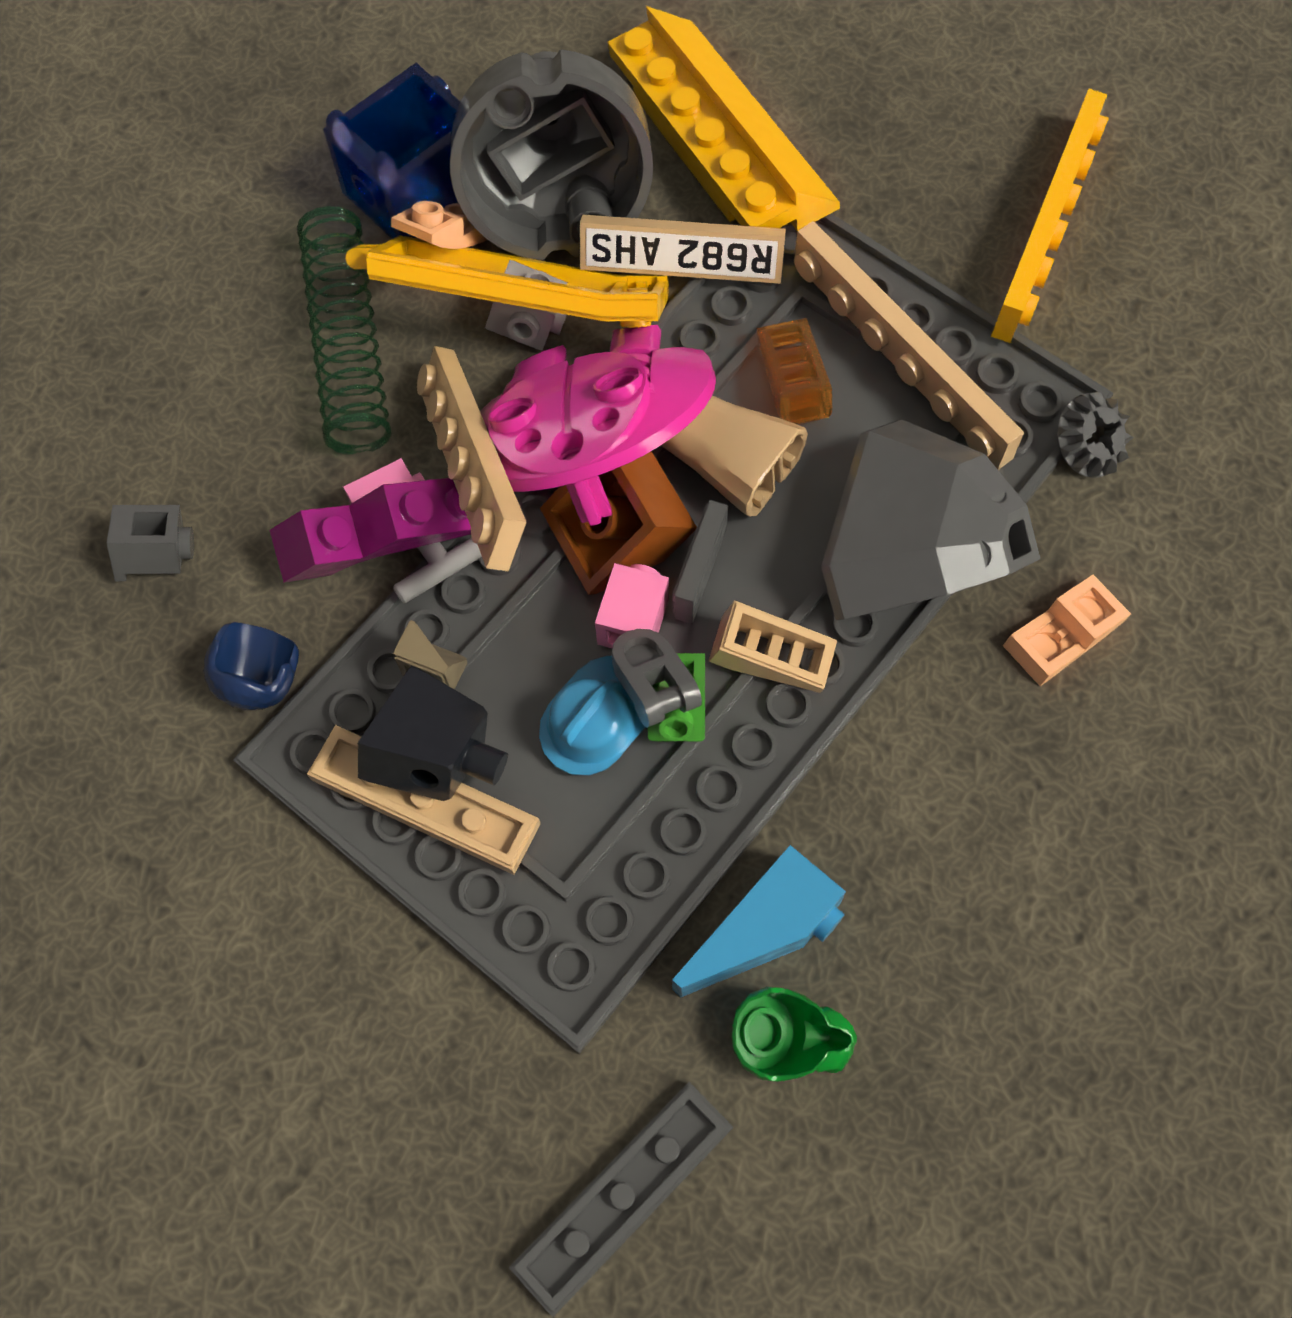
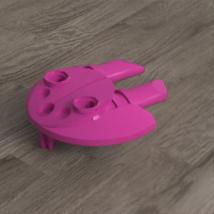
[480,325,716,526]

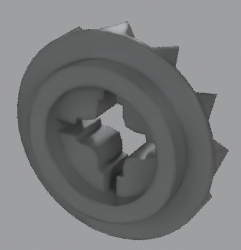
[1057,392,1134,478]

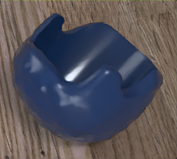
[203,622,299,710]

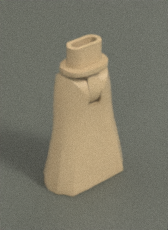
[661,396,808,517]

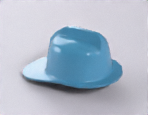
[539,656,645,776]

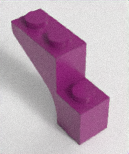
[269,478,471,583]

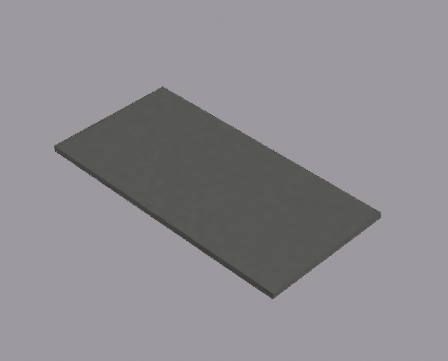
[233,213,1114,1054]

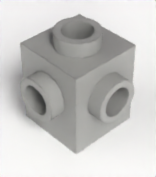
[485,259,568,351]

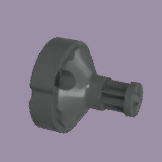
[450,49,653,260]

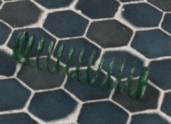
[297,206,392,455]

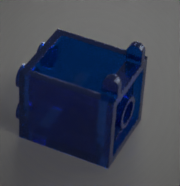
[323,63,461,239]

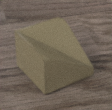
[393,620,467,689]

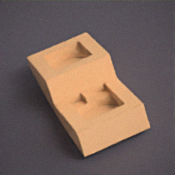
[1003,574,1131,686]

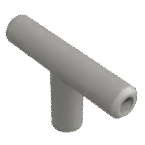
[393,538,482,603]

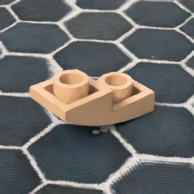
[391,201,488,249]

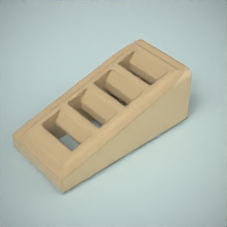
[709,600,837,693]

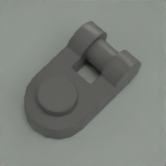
[612,629,702,727]

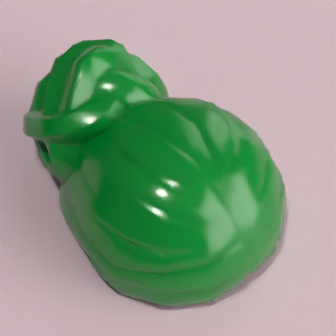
[731,986,857,1082]

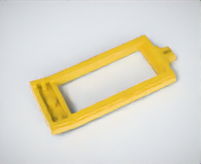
[345,236,669,328]

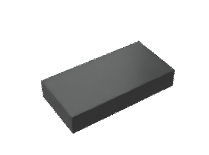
[673,500,728,624]

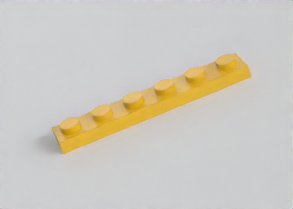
[991,89,1109,343]

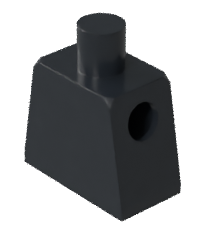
[358,666,508,801]

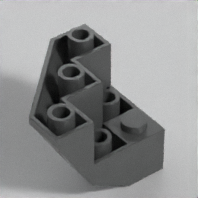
[821,420,1040,620]

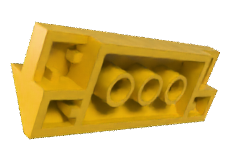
[608,6,840,231]

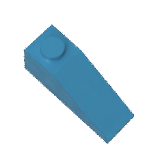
[672,845,846,997]

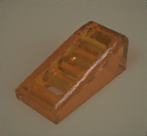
[756,318,832,424]

